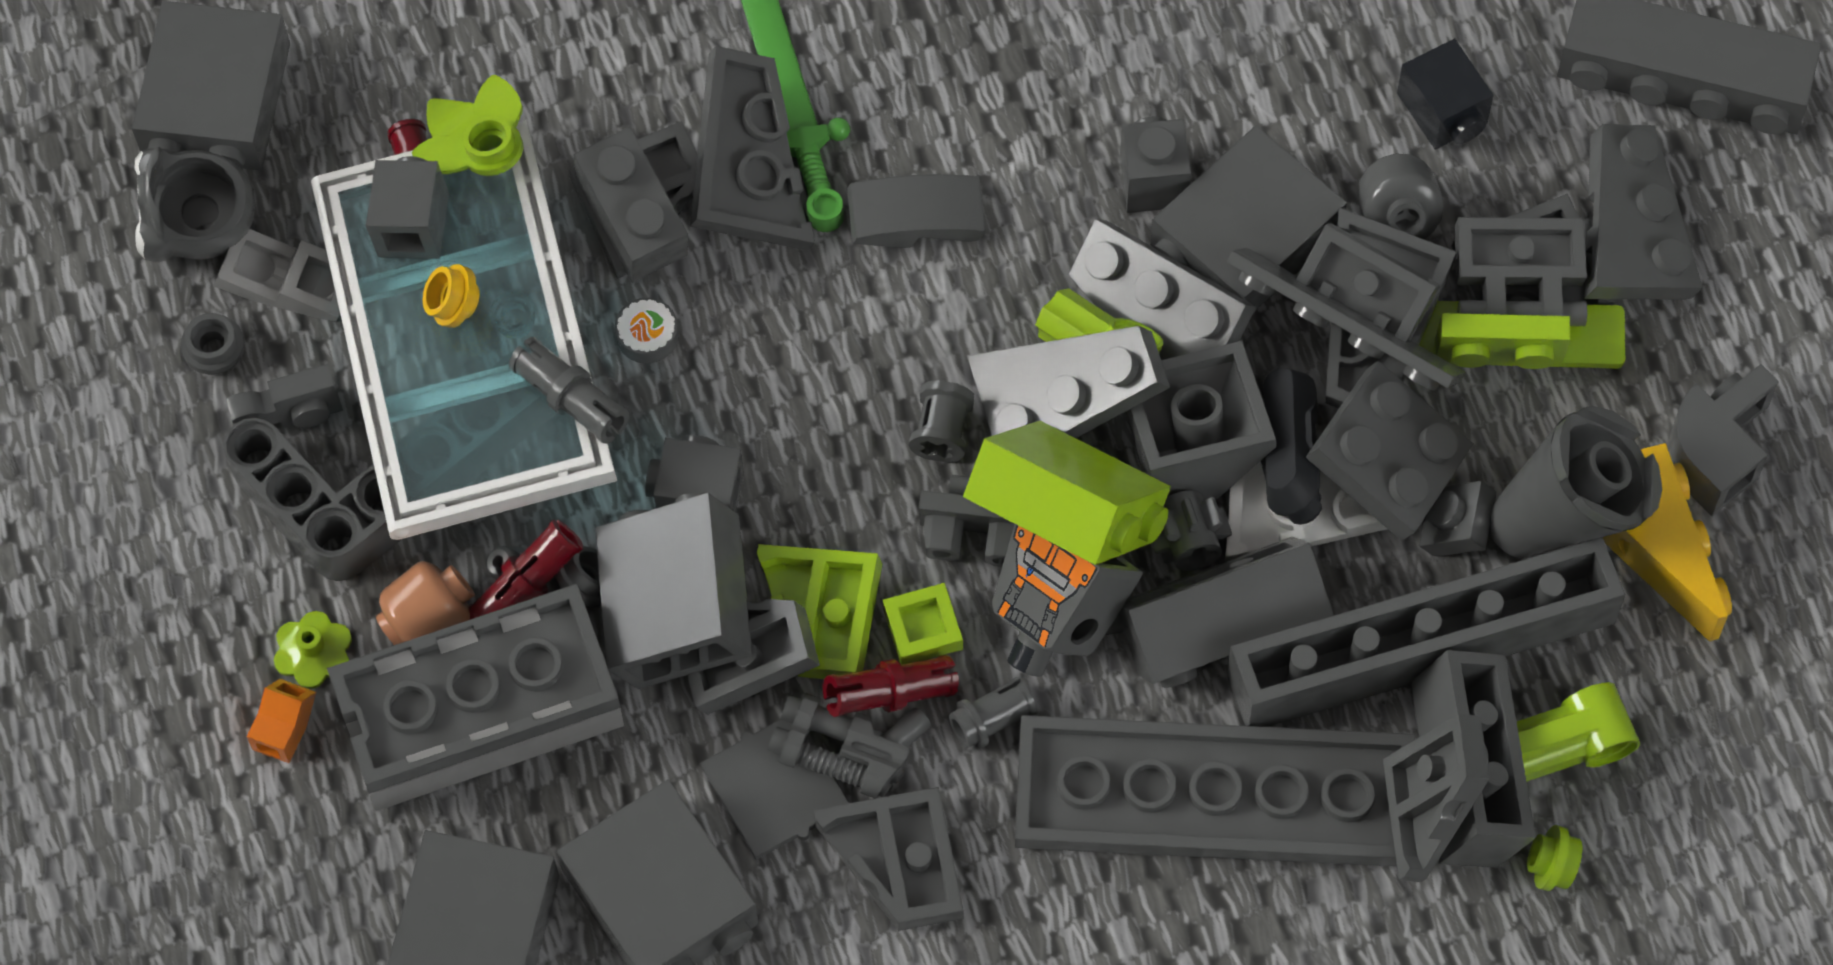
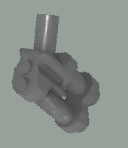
[768,693,931,799]

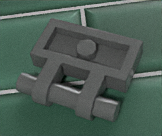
[1454,217,1587,326]

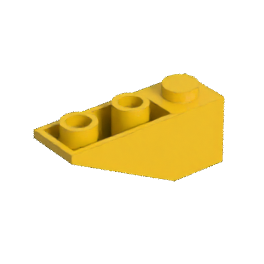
[1603,443,1732,641]

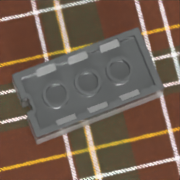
[327,584,624,811]

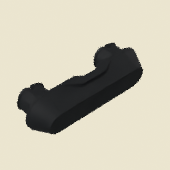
[1261,367,1322,525]

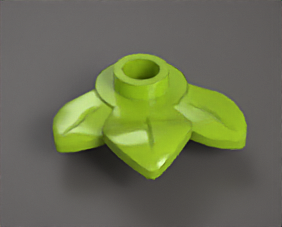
[412,75,523,176]

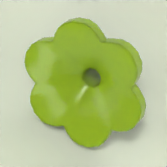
[273,611,352,689]

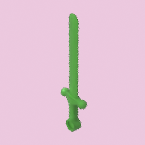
[741,0,851,232]

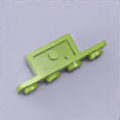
[1419,301,1626,369]

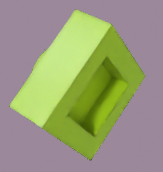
[883,582,963,664]

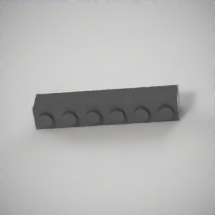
[1227,537,1626,727]

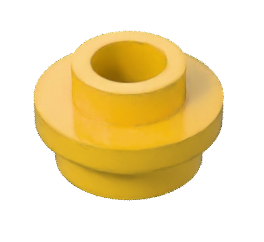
[423,264,480,328]

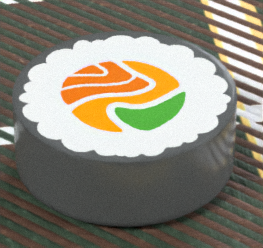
[615,298,679,363]

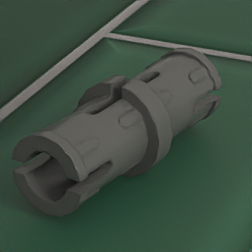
[509,337,630,444]

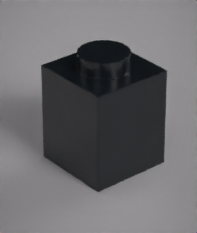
[1397,38,1494,150]

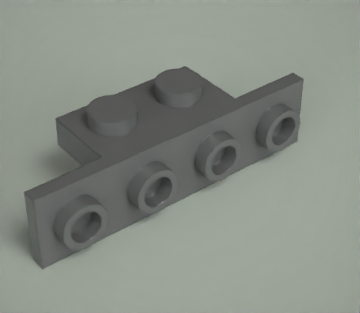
[1227,223,1466,391]

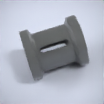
[908,380,974,463]

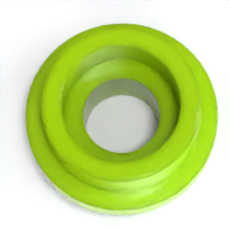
[1527,825,1583,891]

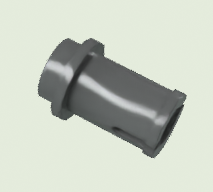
[949,677,1037,748]

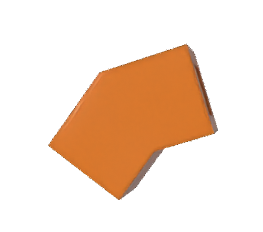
[246,679,317,763]

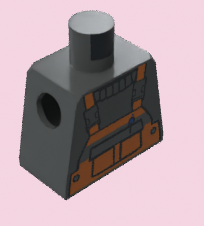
[992,524,1143,677]

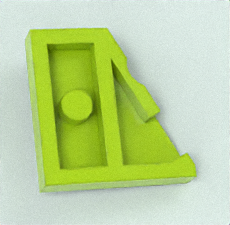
[757,544,883,679]

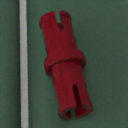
[468,519,584,620]
[823,655,959,717]

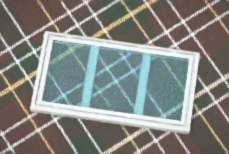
[311,120,617,540]

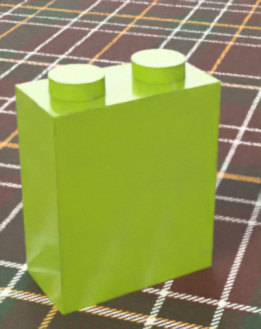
[963,421,1171,565]

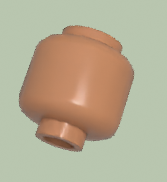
[376,561,475,645]

